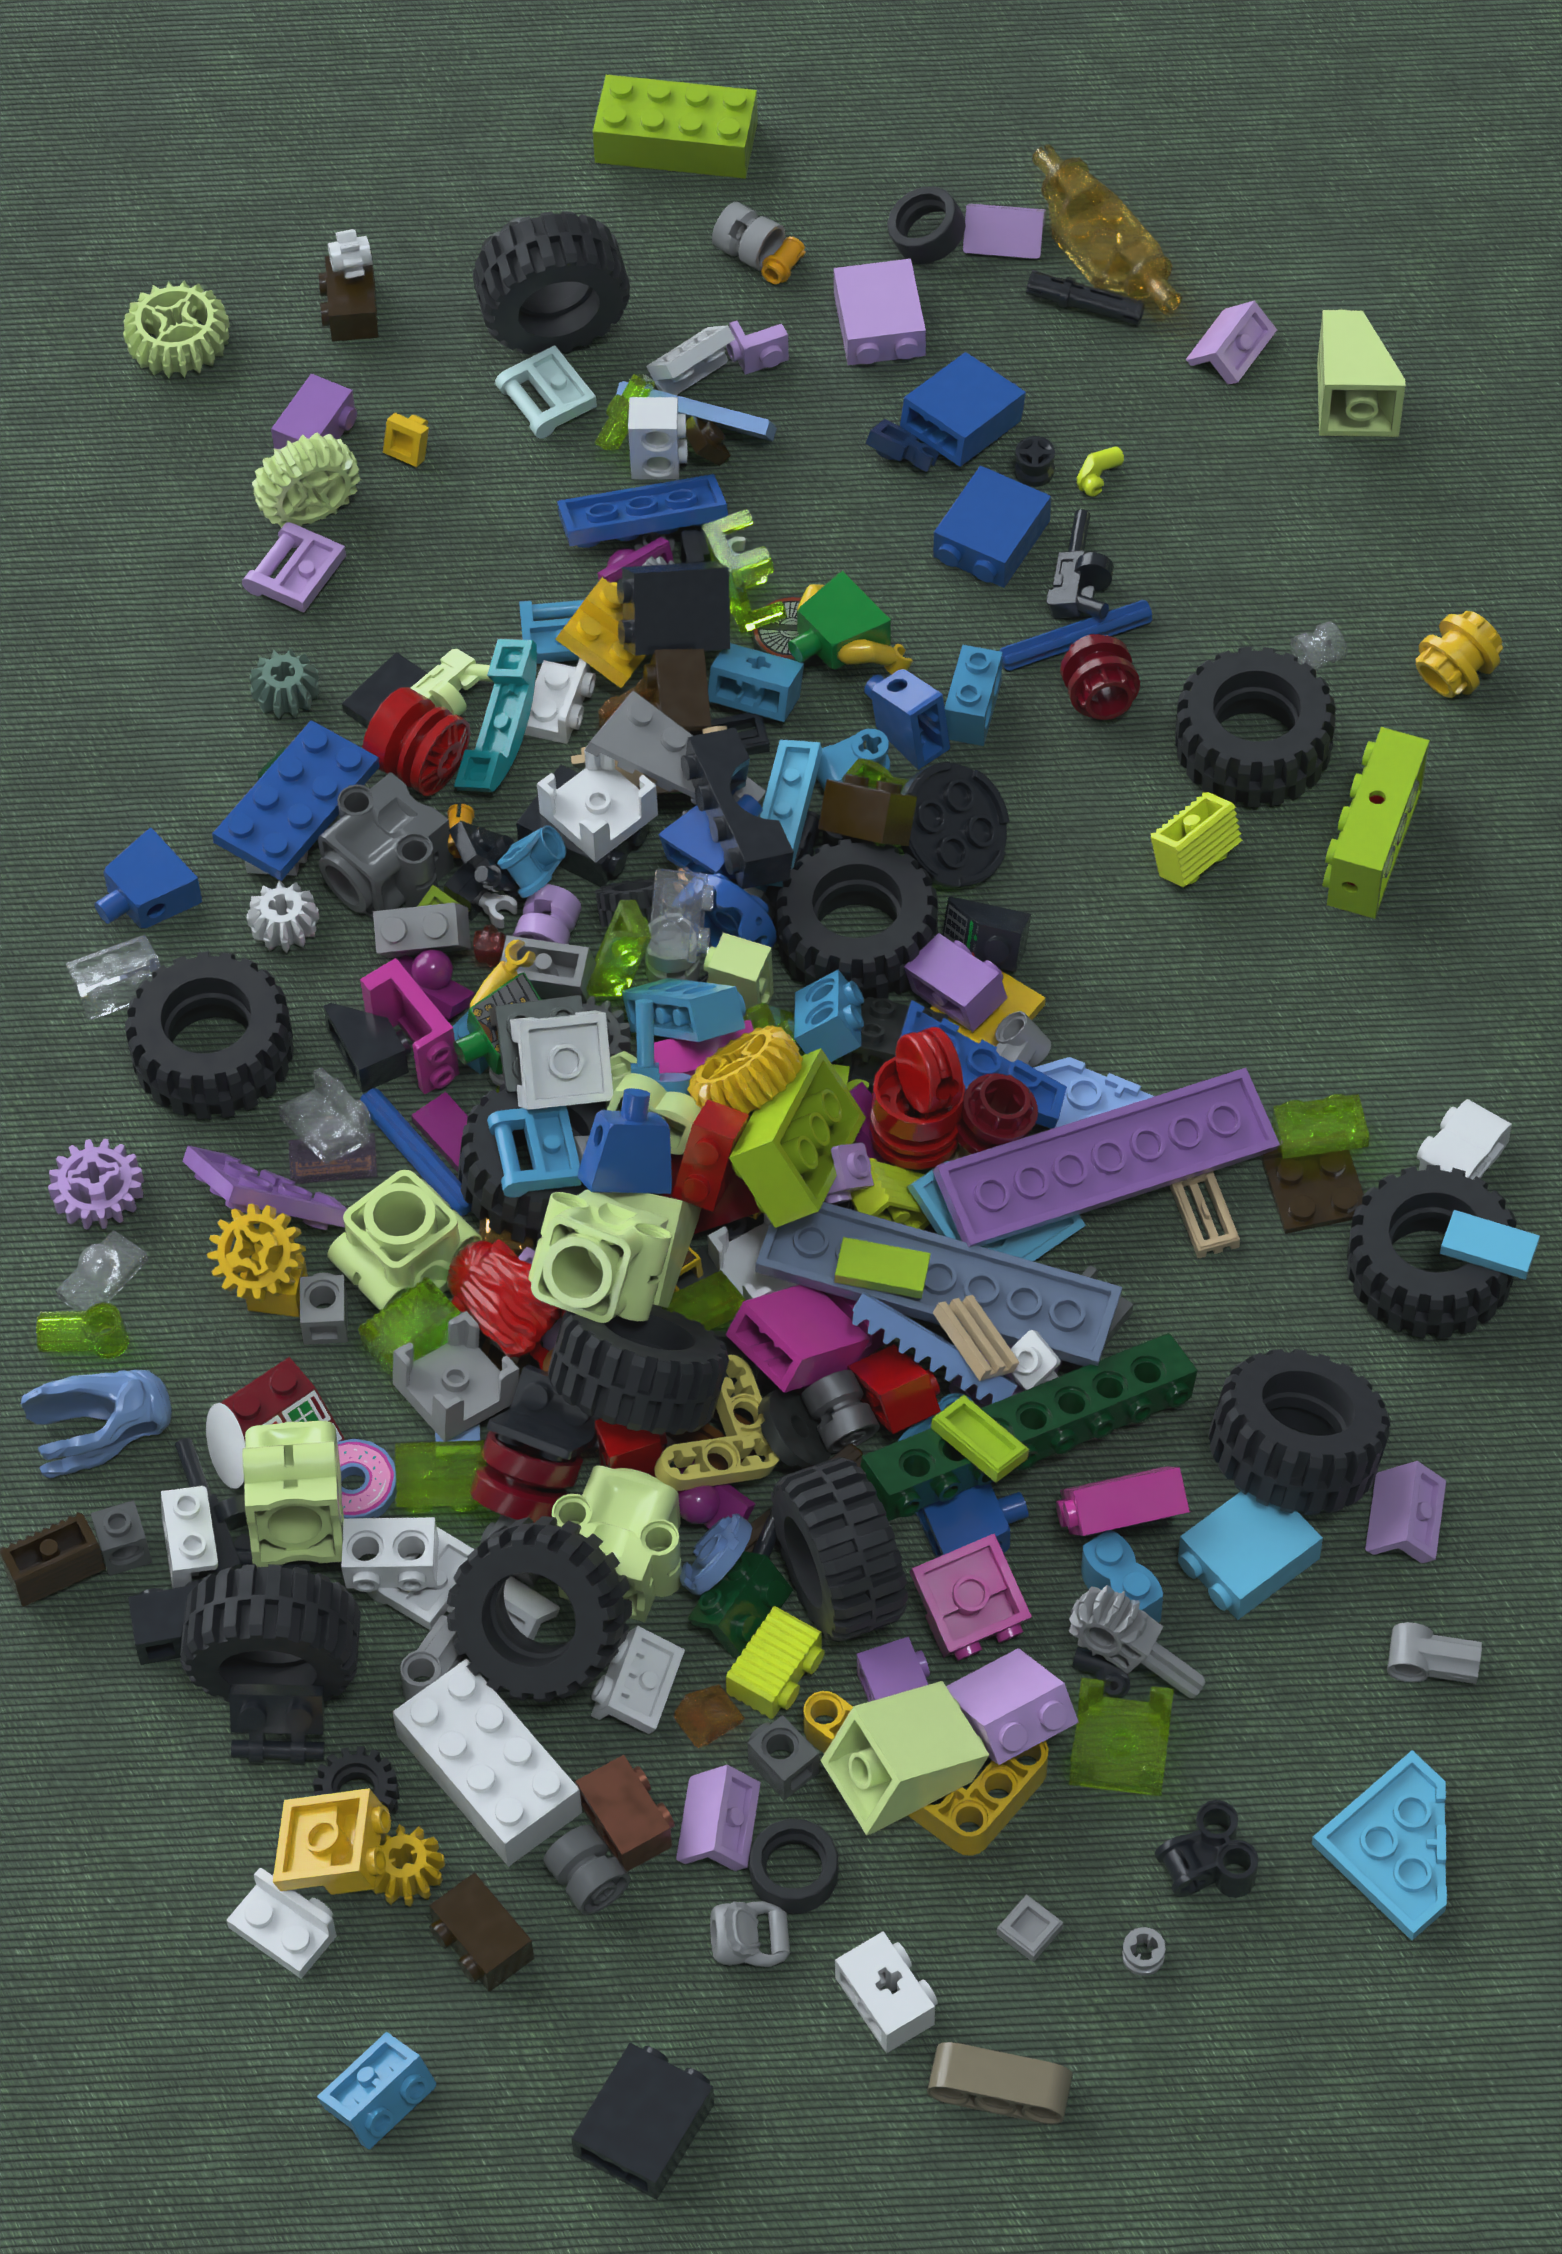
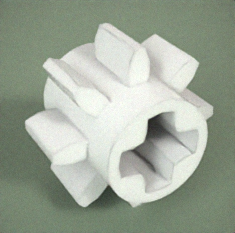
[328,229,372,279]

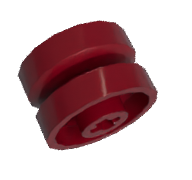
[469,1431,583,1523]

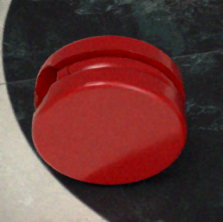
[895,1027,963,1114]

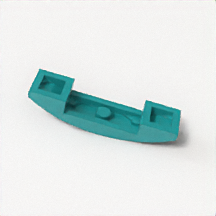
[454,639,537,792]

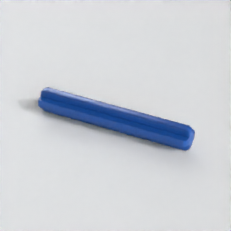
[999,600,1153,671]
[360,1088,472,1217]

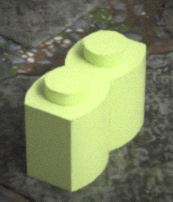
[607,1073,701,1155]

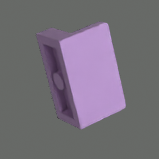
[963,204,1046,259]
[1186,301,1277,385]
[1365,1461,1446,1563]
[676,1765,761,1871]

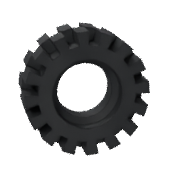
[595,878,675,928]
[313,1746,400,1821]

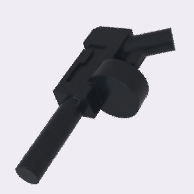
[1046,509,1114,619]
[175,1438,253,1575]

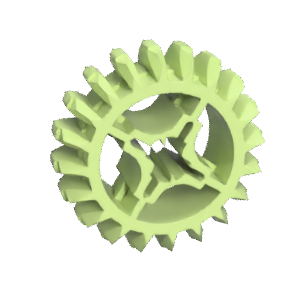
[123,280,230,378]
[252,432,361,528]

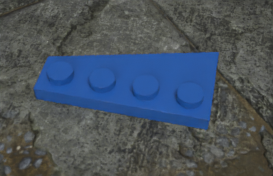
[894,1000,1067,1129]

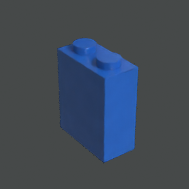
[900,352,1026,467]
[933,465,1051,588]

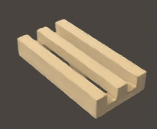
[1170,1171,1240,1258]
[933,1295,1020,1381]

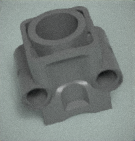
[318,772,454,921]

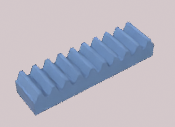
[852,1291,1017,1404]

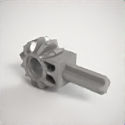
[1069,1585,1206,1698]

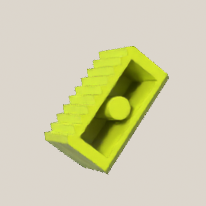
[1151,792,1243,887]
[850,1158,930,1230]
[726,1606,825,1719]

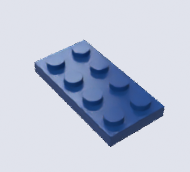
[557,474,729,548]
[212,720,380,881]

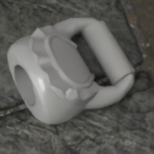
[710,1901,790,1967]

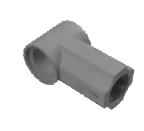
[995,1011,1051,1067]
[400,1615,465,1701]
[1387,1622,1482,1684]

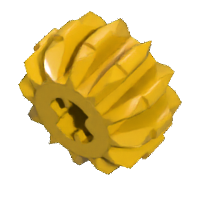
[372,1824,445,1907]

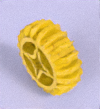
[687,1025,803,1114]

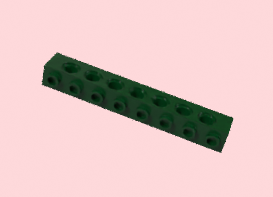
[860,1333,1198,1522]

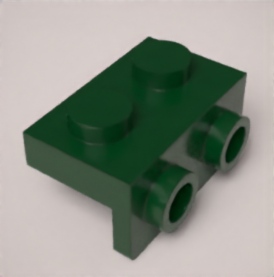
[688,1551,793,1658]

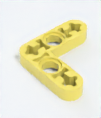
[654,1355,779,1491]

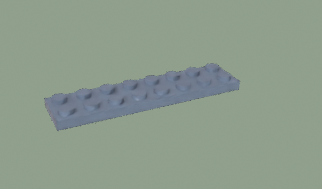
[755,1202,1122,1367]

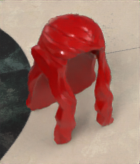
[447,1239,567,1370]

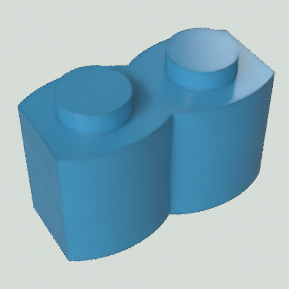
[1081,1530,1163,1622]

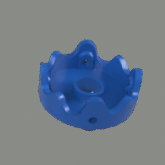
[674,873,777,949]

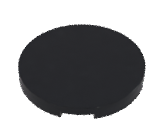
[901,761,1010,888]

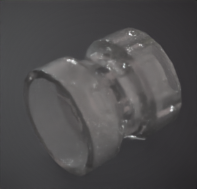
[1290,621,1347,671]

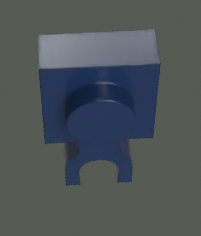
[865,419,940,472]

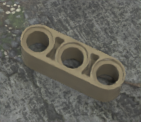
[927,2042,1073,2124]

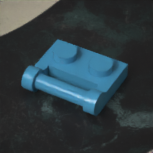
[519,600,584,664]
[487,1106,581,1198]

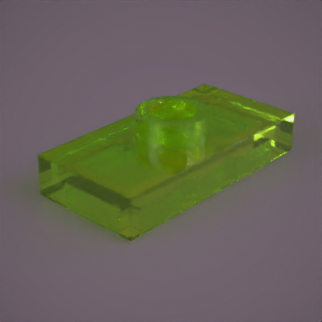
[594,374,655,450]

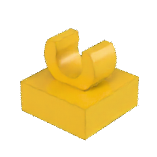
[383,413,429,467]

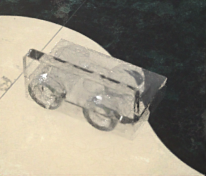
[648,868,714,963]
[65,935,161,1020]
[279,1067,371,1164]

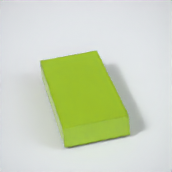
[834,1237,931,1299]
[931,1395,1029,1482]

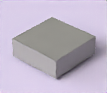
[997,1894,1063,1962]

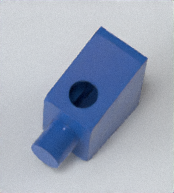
[864,669,950,770]
[659,794,763,879]
[94,828,203,929]
[578,1088,672,1194]
[916,1484,1029,1558]

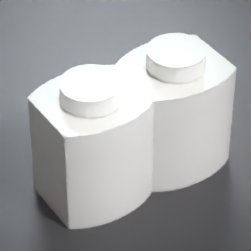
[1417,1099,1512,1180]

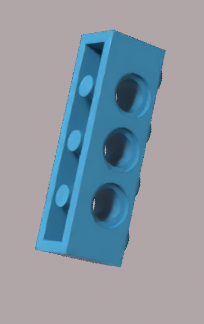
[622,978,746,1042]

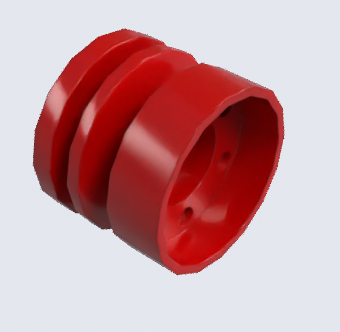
[362,687,471,796]
[869,1057,965,1170]

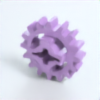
[48,1139,144,1229]

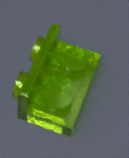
[1271,1094,1370,1159]
[662,1270,745,1330]

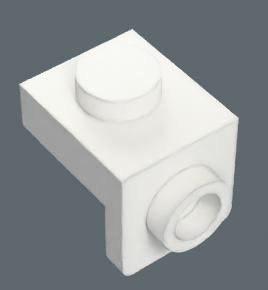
[1011,1330,1061,1390]

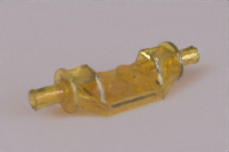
[1032,144,1182,314]

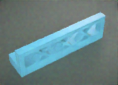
[755,740,823,892]

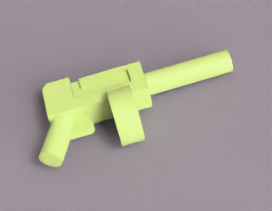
[411,649,493,716]

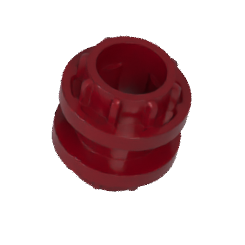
[1060,634,1140,720]
[956,1073,1038,1154]

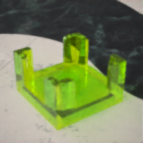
[702,509,787,634]
[1069,1677,1174,1797]

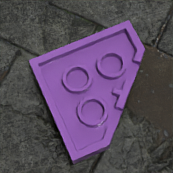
[182,1145,347,1230]

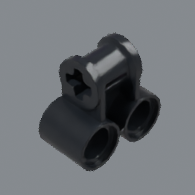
[1154,1800,1259,1898]

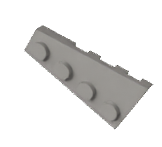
[584,691,766,805]

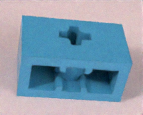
[708,643,804,722]

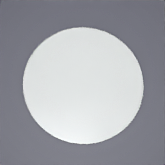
[206,1403,245,1489]

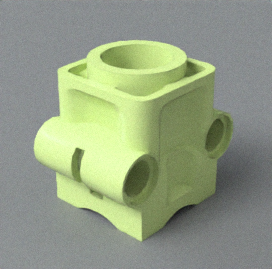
[327,1170,482,1326]
[528,1189,672,1323]
[242,1421,344,1567]
[552,1466,682,1622]

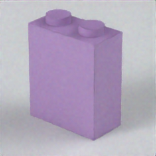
[833,259,926,365]
[946,1648,1079,1765]

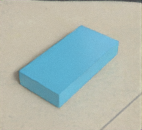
[1440,1210,1540,1280]

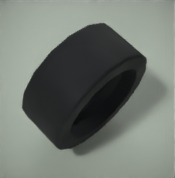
[887,186,966,264]
[750,1819,838,1914]

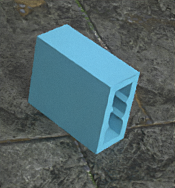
[1178,1492,1323,1620]

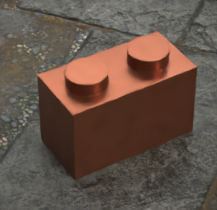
[575,1755,675,1872]

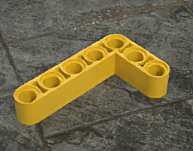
[803,1691,1048,1856]

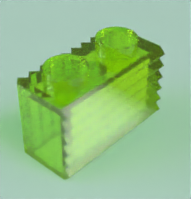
[358,1277,461,1379]

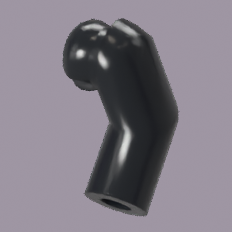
[1072,1646,1130,1699]

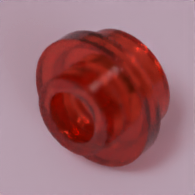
[473,924,506,967]

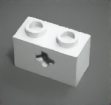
[835,1931,938,2054]

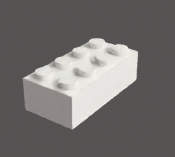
[393,1658,582,1867]

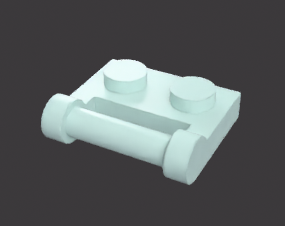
[495,345,597,439]

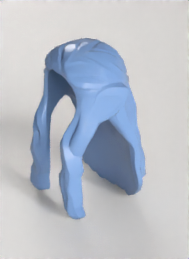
[21,1370,172,1478]

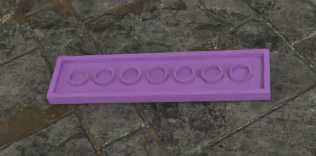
[933,1068,1280,1247]

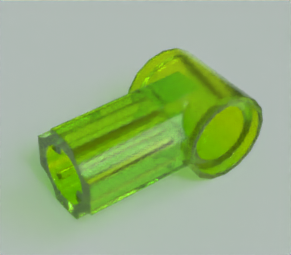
[36,1302,129,1359]

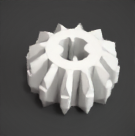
[247,880,319,954]

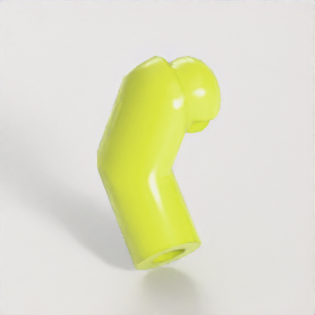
[1076,446,1124,496]

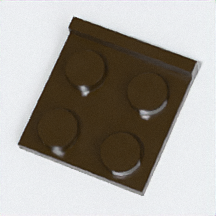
[1260,1132,1364,1234]

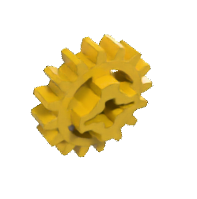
[207,1203,306,1301]

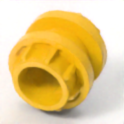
[1416,611,1503,698]

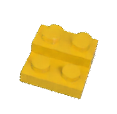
[555,577,646,688]
[273,1788,391,1895]

